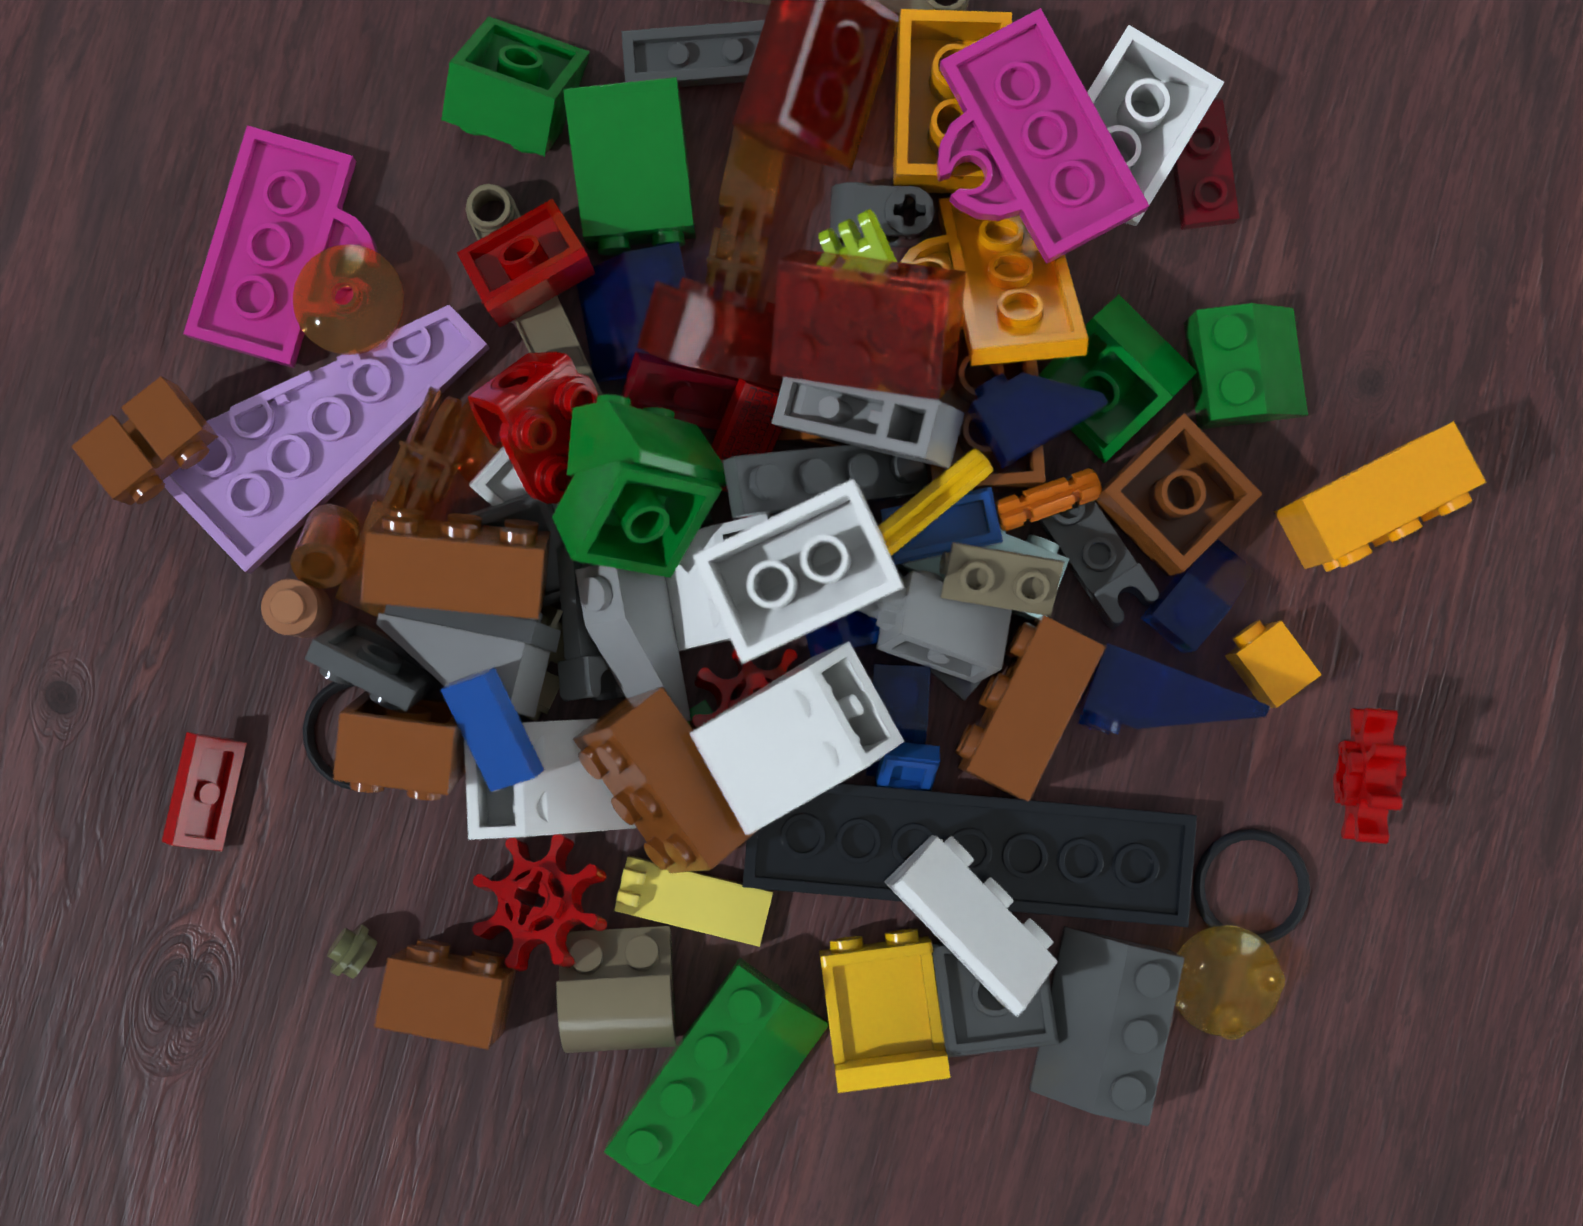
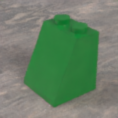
[563,77,696,256]

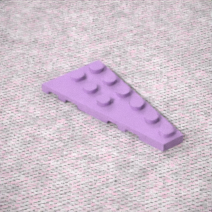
[163,305,490,574]

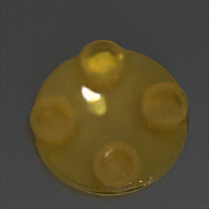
[1175,926,1285,1040]

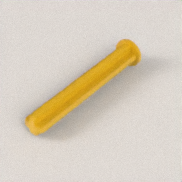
[878,449,993,556]

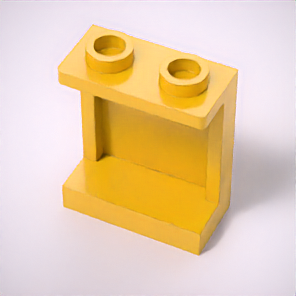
[819,929,951,1093]

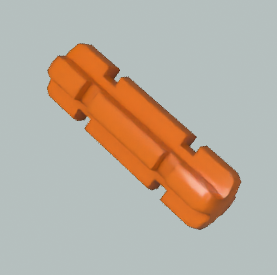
[995,468,1102,531]

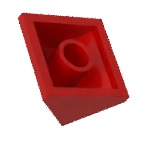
[457,198,596,328]

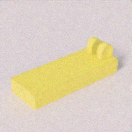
[614,855,773,947]

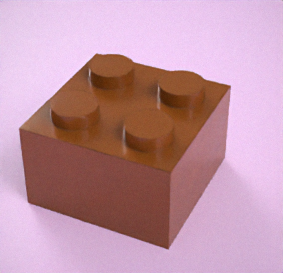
[1094,413,1262,577]
[333,691,465,800]
[374,939,517,1049]

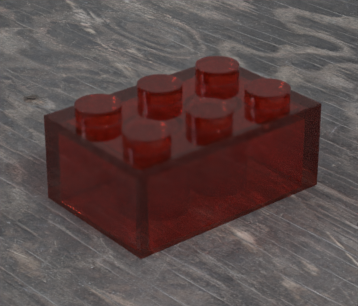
[770,249,966,400]

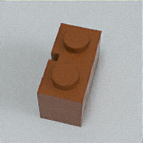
[71,376,218,505]

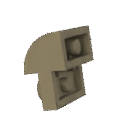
[556,926,677,1053]

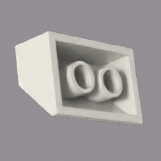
[1087,25,1224,226]
[692,479,904,663]
[884,835,1058,1016]

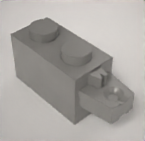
[857,571,1012,683]

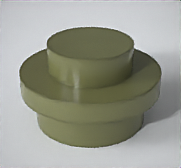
[327,924,378,979]

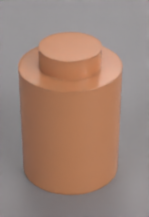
[261,579,333,638]

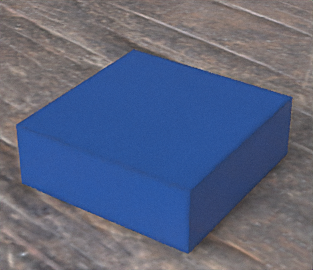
[875,742,940,791]

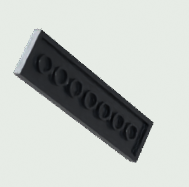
[742,783,1197,927]

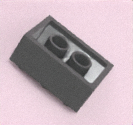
[1029,926,1184,1127]

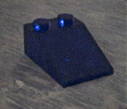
[1074,643,1270,735]

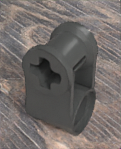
[830,182,935,248]

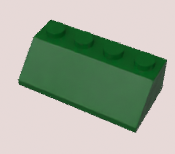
[604,957,829,1207]

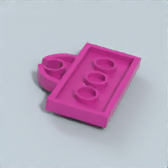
[936,8,1149,264]
[183,125,380,368]

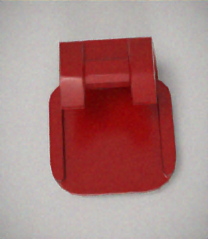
[468,352,599,504]

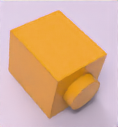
[1224,619,1322,708]

